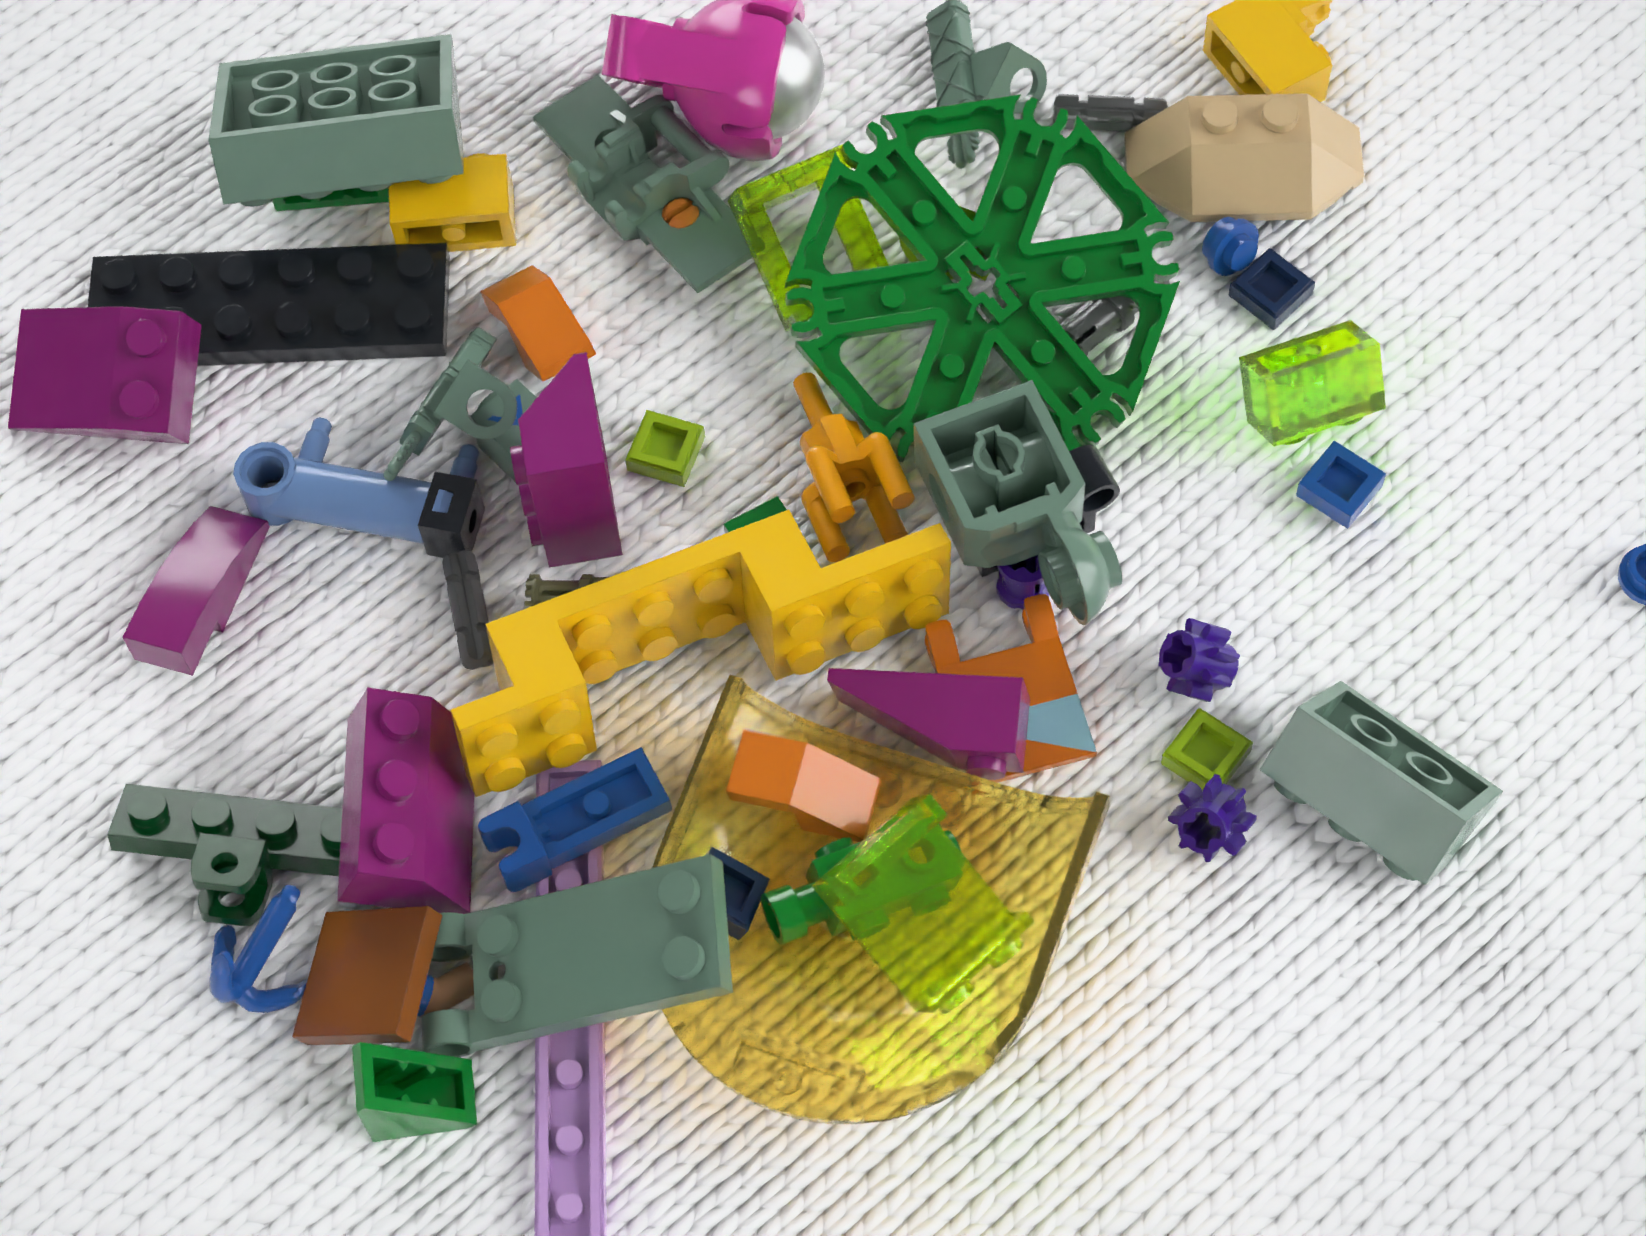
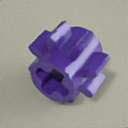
[1158,618,1240,702]
[1168,774,1257,863]

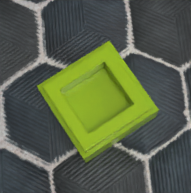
[625,410,705,487]
[1161,707,1253,791]

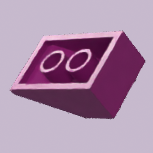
[8,306,202,444]

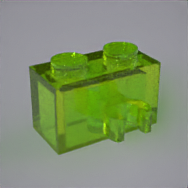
[1239,320,1386,447]

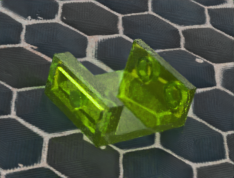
[812,794,1035,1014]

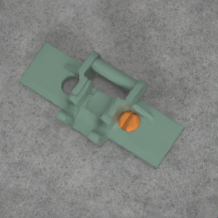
[533,75,765,294]

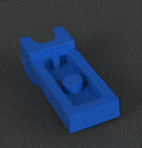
[477,747,673,892]

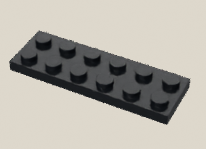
[88,243,450,366]

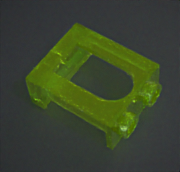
[727,144,889,332]

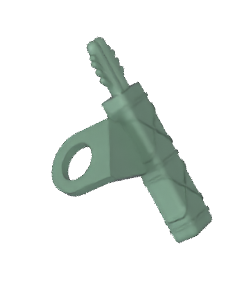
[925,0,1047,169]
[384,328,517,481]

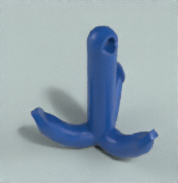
[209,885,308,1013]

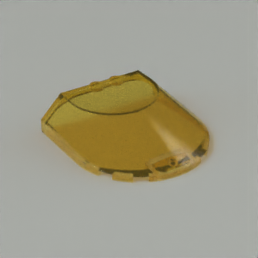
[652,675,1110,1125]

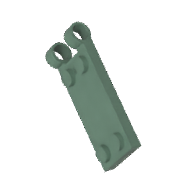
[421,854,733,1057]

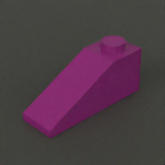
[827,668,1030,780]

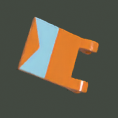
[924,594,1097,790]

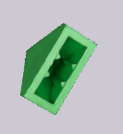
[352,1042,477,1142]

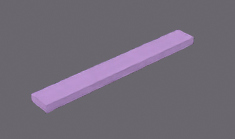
[535,760,607,1236]

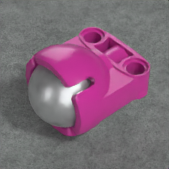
[601,0,825,161]

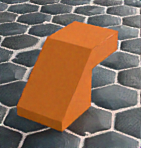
[480,265,597,382]
[726,730,881,842]

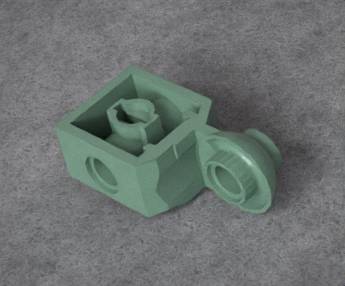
[914,380,1122,625]

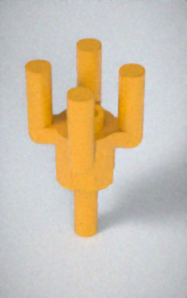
[793,372,915,562]

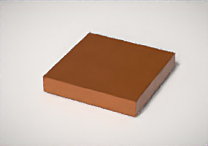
[292,906,442,1045]

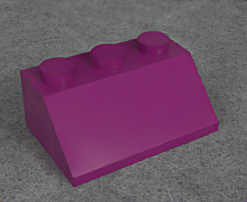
[510,352,623,568]
[337,687,475,914]

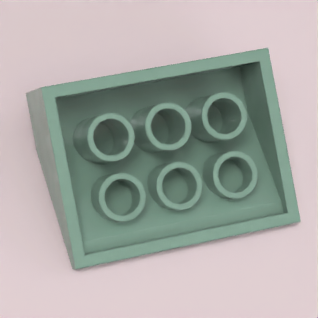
[208,34,464,207]

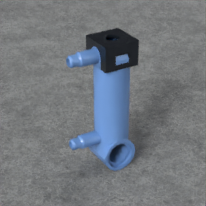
[233,417,485,558]

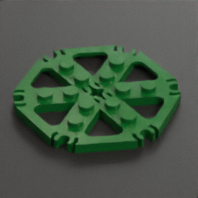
[785,94,1180,463]

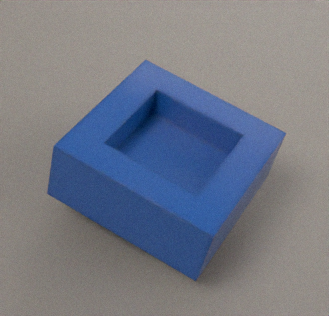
[1296,440,1386,529]

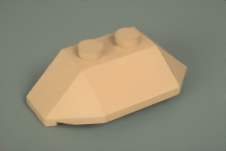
[1124,93,1364,222]

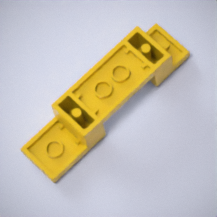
[451,510,951,797]

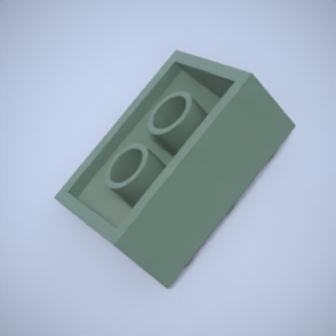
[1260,681,1503,885]

